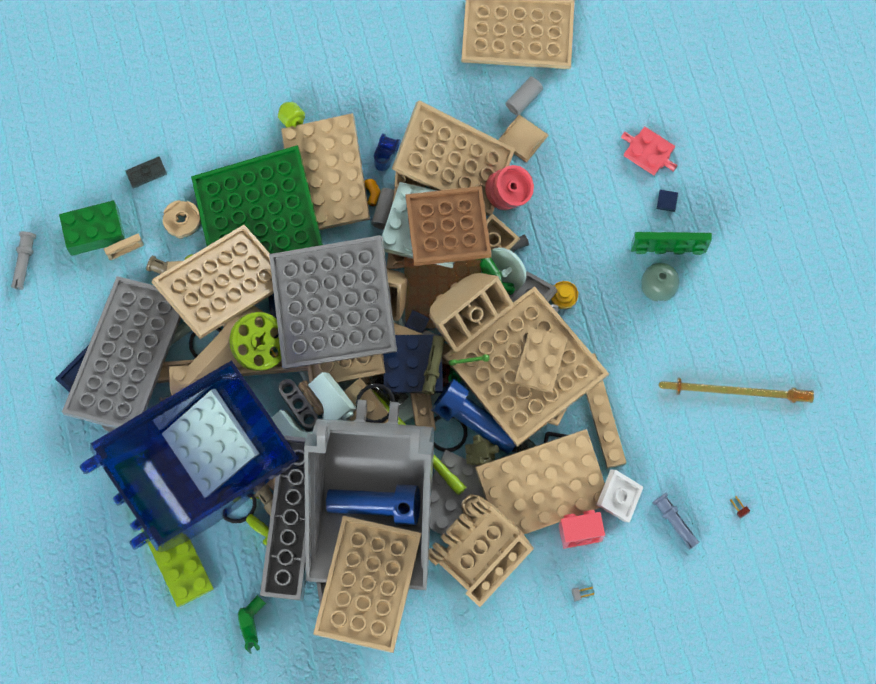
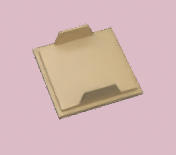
[499,115,549,163]

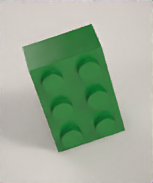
[59,200,126,256]

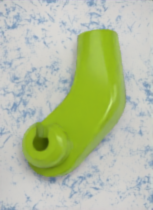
[246,514,269,545]

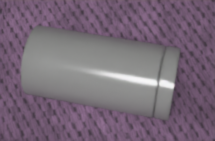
[505,77,543,116]
[371,188,394,230]

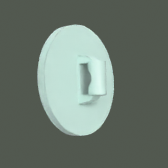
[487,248,526,291]

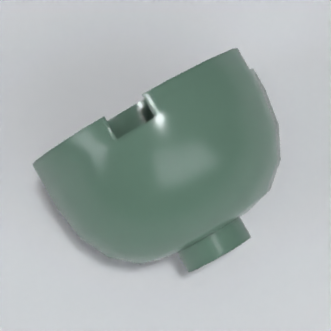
[641,263,679,302]

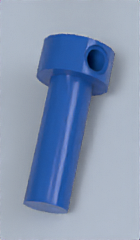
[431,379,516,454]
[326,485,420,525]

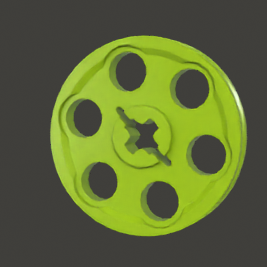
[229,312,282,371]

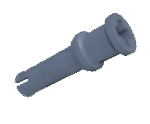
[652,493,700,550]

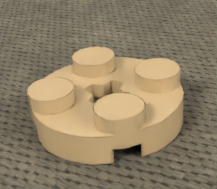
[163,200,201,239]

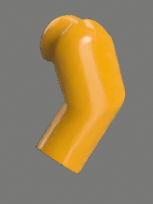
[364,179,381,206]

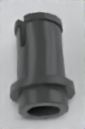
[510,234,529,253]

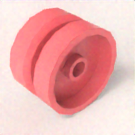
[485,165,534,211]

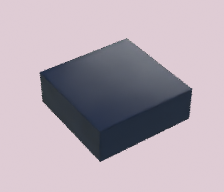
[656,190,678,212]
[404,310,430,333]

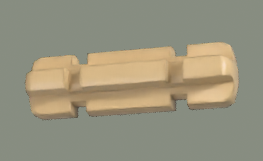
[298,380,324,415]

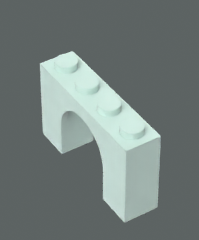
[266,372,356,441]

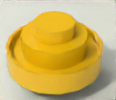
[551,281,579,309]

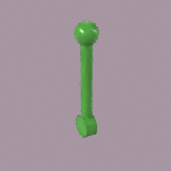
[449,354,490,366]

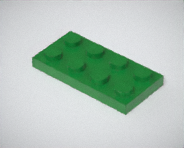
[631,232,712,255]

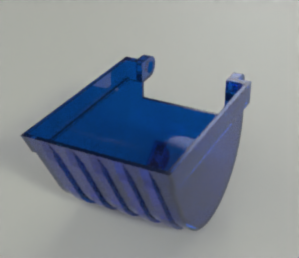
[79,360,299,552]

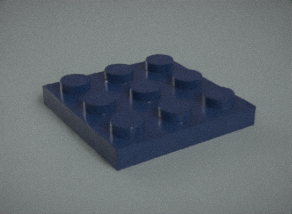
[383,334,443,394]

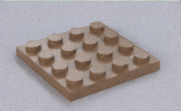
[405,186,491,266]

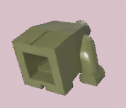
[465,435,499,466]

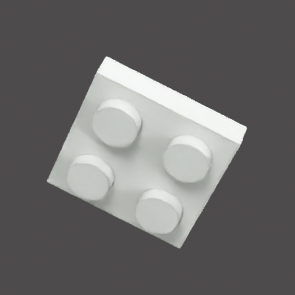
[597,469,643,523]

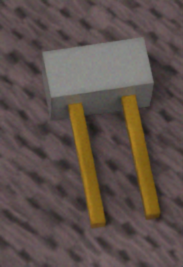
[571,587,594,602]

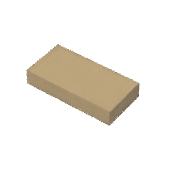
[104,233,144,260]

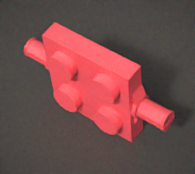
[621,126,678,176]

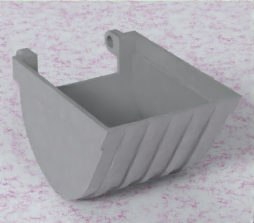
[304,399,434,590]

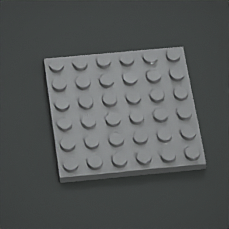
[269,235,397,369]

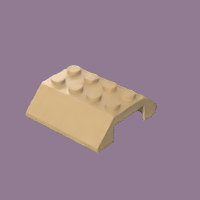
[429,496,534,607]

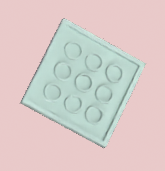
[382,182,455,268]
[162,389,259,498]

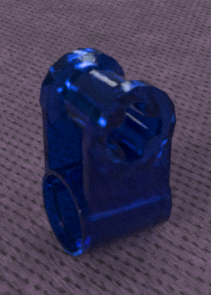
[374,133,401,171]

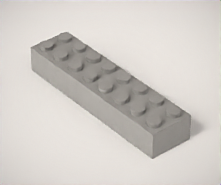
[260,435,306,601]

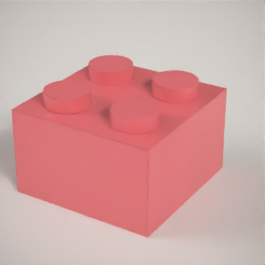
[559,510,605,549]

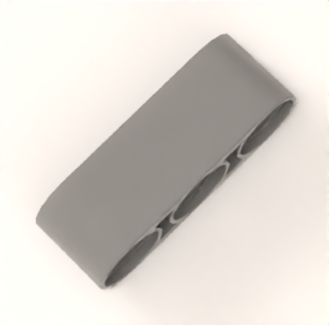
[279,379,318,431]

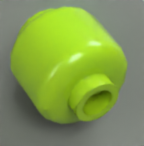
[278,102,305,128]

